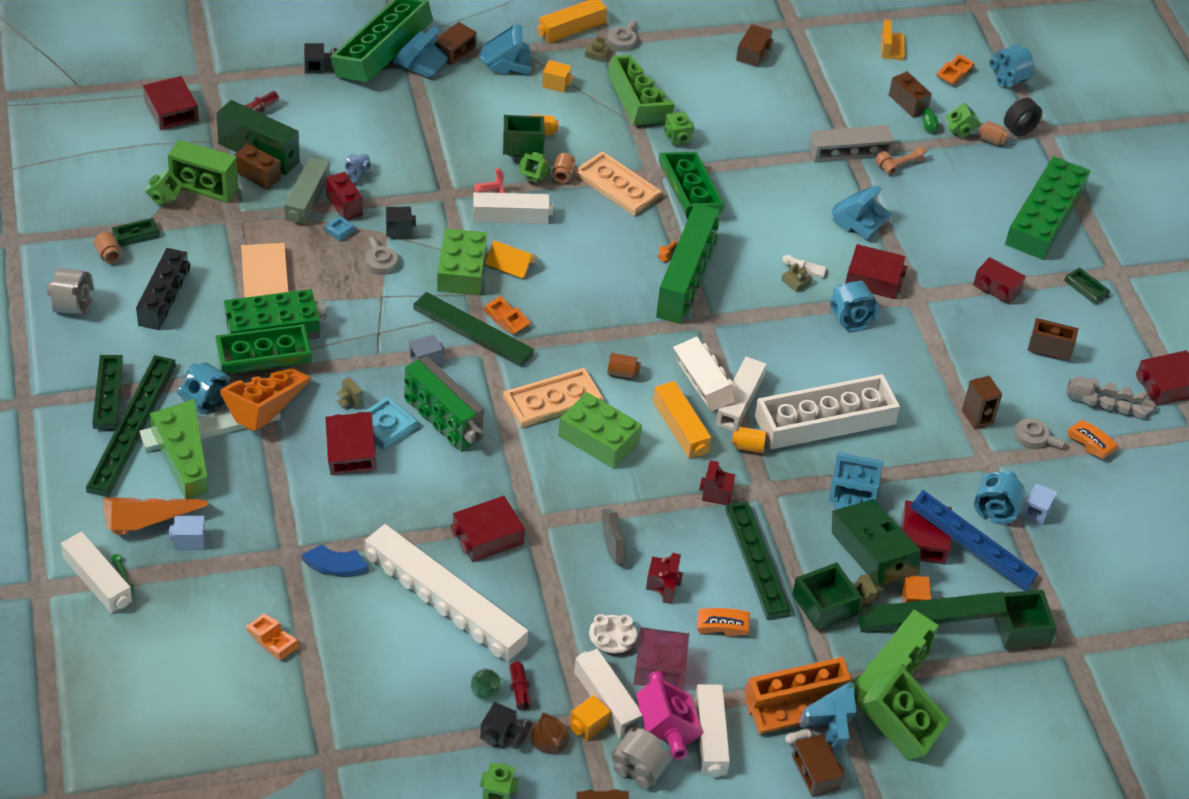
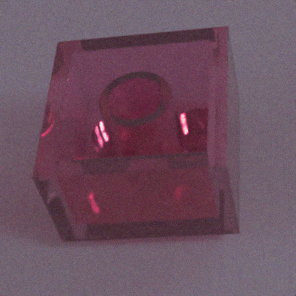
[633,627,690,690]

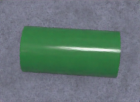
[659,152,725,219]
[215,324,312,375]

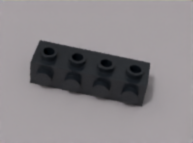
[136,248,191,330]

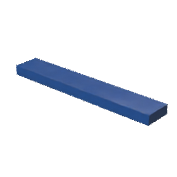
[910,490,1038,591]

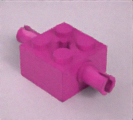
[636,671,703,760]

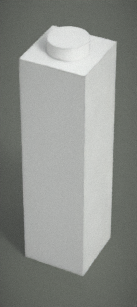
[473,192,553,224]
[716,357,766,431]
[61,532,132,614]
[574,649,643,739]
[695,685,730,777]

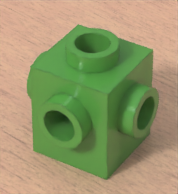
[946,102,981,139]
[664,112,695,145]
[519,152,551,183]
[145,170,184,206]
[480,762,519,799]

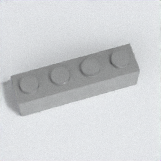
[809,125,895,162]

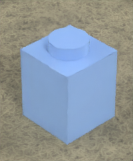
[1021,483,1057,525]
[169,516,205,550]

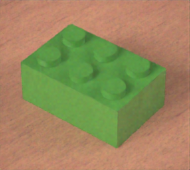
[168,140,238,203]
[437,228,487,296]
[558,392,642,469]
[859,665,950,760]

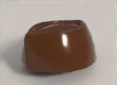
[531,712,569,755]

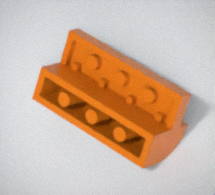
[745,657,851,735]

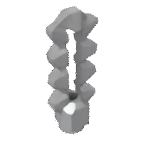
[1066,376,1155,419]

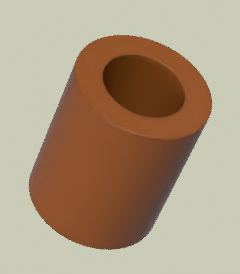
[607,352,641,379]

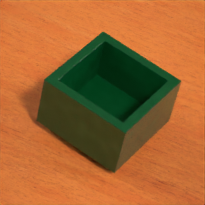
[503,115,545,157]
[792,562,862,631]
[994,590,1057,650]

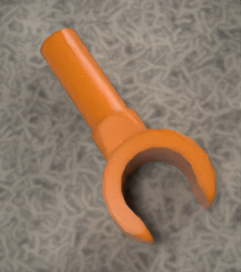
[657,241,677,262]

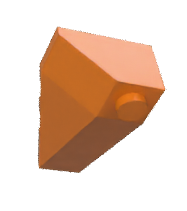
[220,368,311,431]
[103,498,208,535]

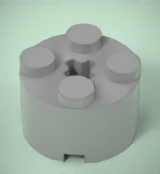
[47,268,94,315]
[612,728,672,790]

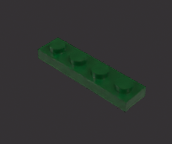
[92,355,123,429]

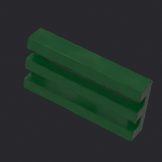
[112,218,160,246]
[1064,267,1111,305]

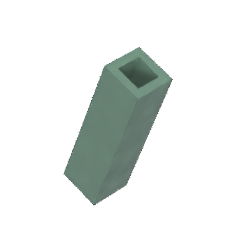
[284,156,330,225]

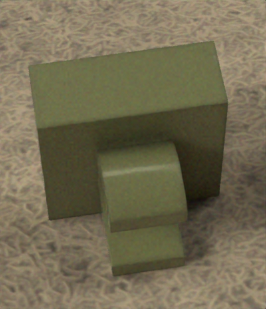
[585,36,611,63]
[781,263,812,292]
[337,377,363,409]
[854,574,884,607]

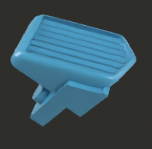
[478,24,531,76]
[393,25,448,77]
[832,185,892,240]
[829,452,884,509]
[799,682,856,751]

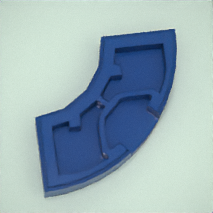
[302,544,369,577]

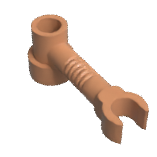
[875,146,928,176]

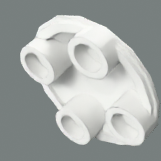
[589,614,638,653]

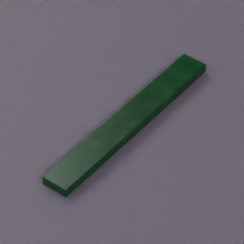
[86,355,176,498]

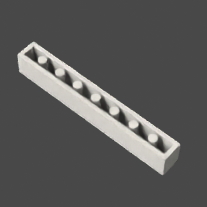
[365,524,528,663]

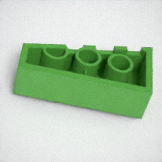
[607,55,675,125]
[150,399,208,499]
[853,610,939,704]

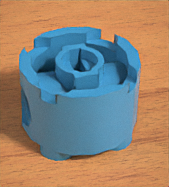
[989,44,1035,87]
[830,281,880,331]
[177,362,232,415]
[974,471,1025,524]

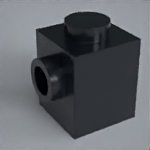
[386,206,416,237]

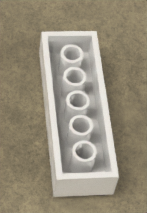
[755,374,900,450]

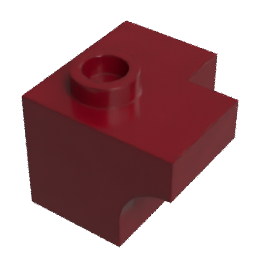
[699,460,735,506]
[646,553,683,604]

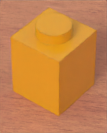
[542,60,573,93]
[570,695,611,741]

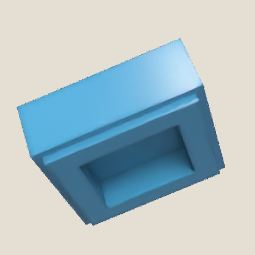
[325,216,355,242]

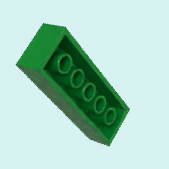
[330,0,434,82]
[1005,156,1091,260]
[656,203,721,324]

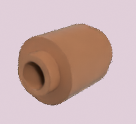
[978,121,1009,146]
[552,153,576,183]
[93,232,121,263]

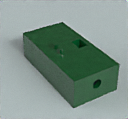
[216,100,300,176]
[832,499,921,586]

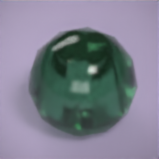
[470,668,502,700]

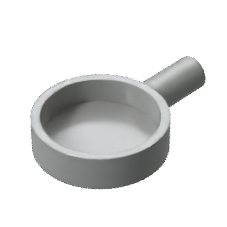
[607,20,637,51]
[365,236,398,275]
[1014,418,1065,449]

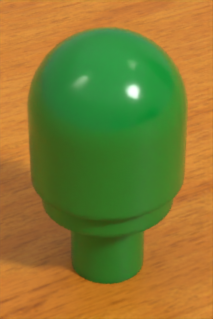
[922,108,939,133]

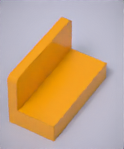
[881,19,905,60]
[485,240,537,278]

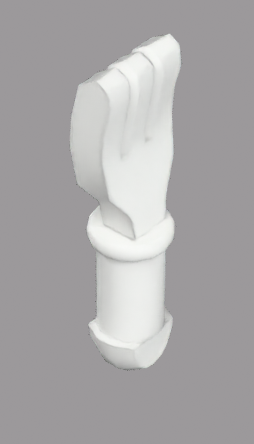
[782,255,827,278]
[785,726,829,745]

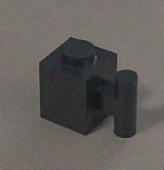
[304,43,338,74]
[480,702,533,750]

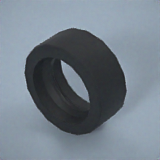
[1004,97,1042,136]

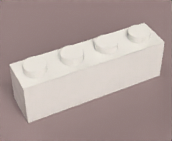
[673,337,735,412]

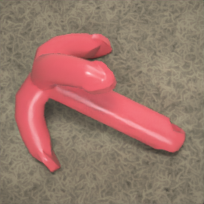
[474,168,505,193]

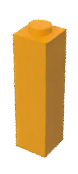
[537,0,607,43]
[653,381,711,459]

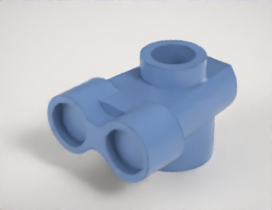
[345,154,371,184]

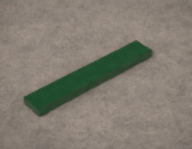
[413,292,534,367]
[725,501,791,620]
[858,591,1007,632]

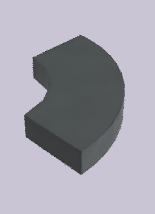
[602,509,625,563]

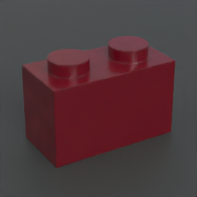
[326,171,363,221]
[973,257,1026,305]

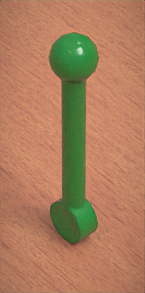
[111,554,134,592]

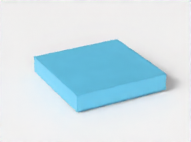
[365,396,419,449]

